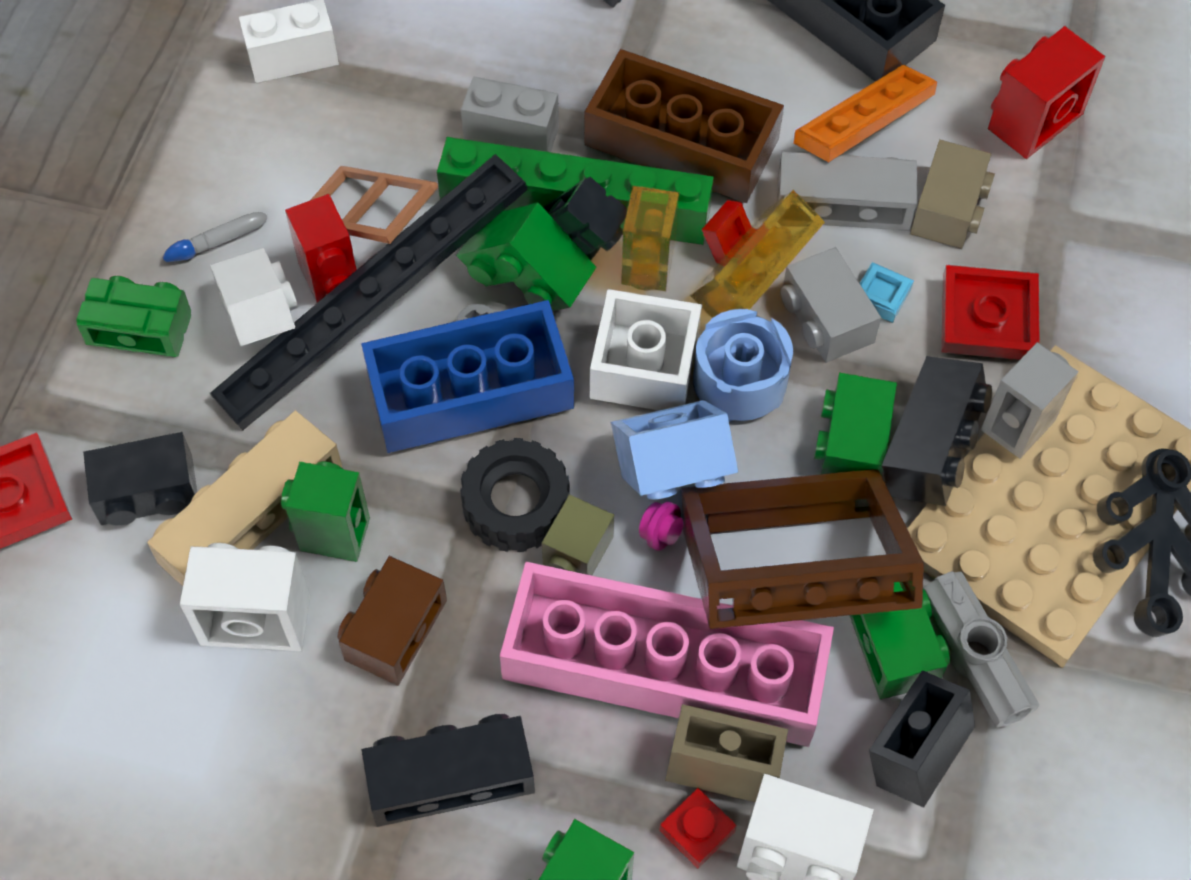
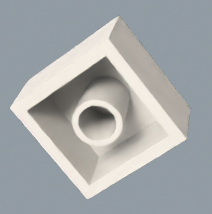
[590,289,702,410]
[180,543,310,651]
[736,774,874,880]

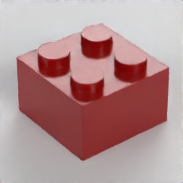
[988,26,1106,160]

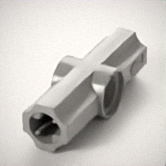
[923,571,1039,728]

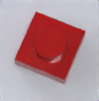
[701,200,756,266]
[659,788,737,869]

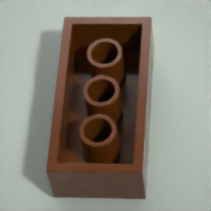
[584,49,784,203]

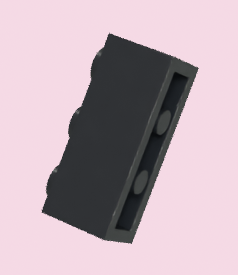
[882,356,992,506]
[361,714,535,827]

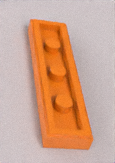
[793,65,937,162]

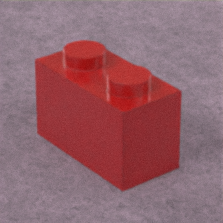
[285,194,357,303]

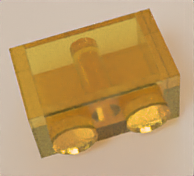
[621,186,679,291]

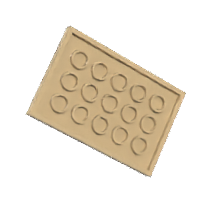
[907,345,1191,668]

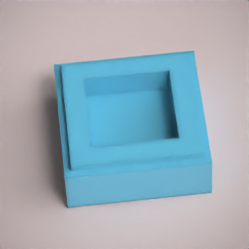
[860,262,914,323]

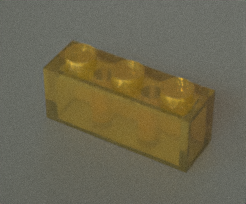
[690,190,825,318]

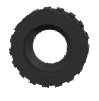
[460,438,570,552]

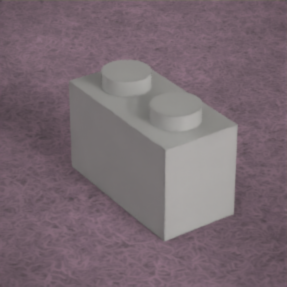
[461,76,559,152]
[780,247,881,363]
[981,342,1078,459]

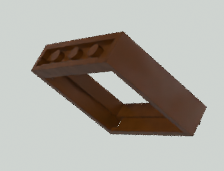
[681,469,924,629]

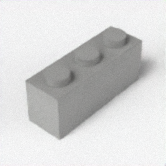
[776,151,917,231]

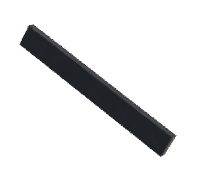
[210,154,528,431]

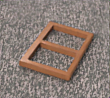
[311,166,438,244]

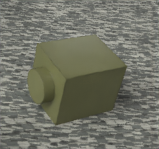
[542,494,614,576]

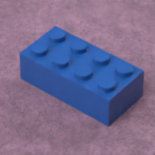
[361,300,574,453]

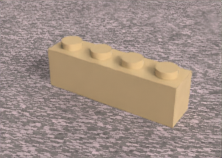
[147,410,343,586]

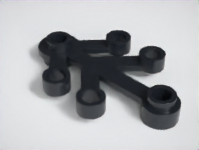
[1093,448,1191,637]

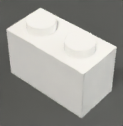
[239,0,339,83]
[210,248,298,346]

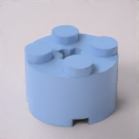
[693,309,793,422]

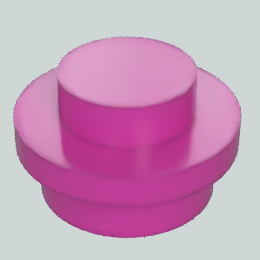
[639,502,683,551]

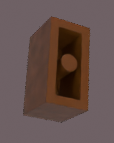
[337,555,447,686]

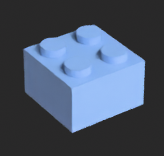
[611,400,738,499]

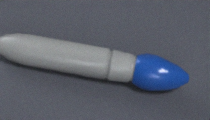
[163,212,267,262]

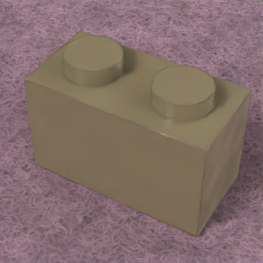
[910,139,995,249]
[665,704,788,802]

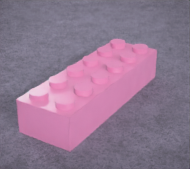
[500,562,834,747]

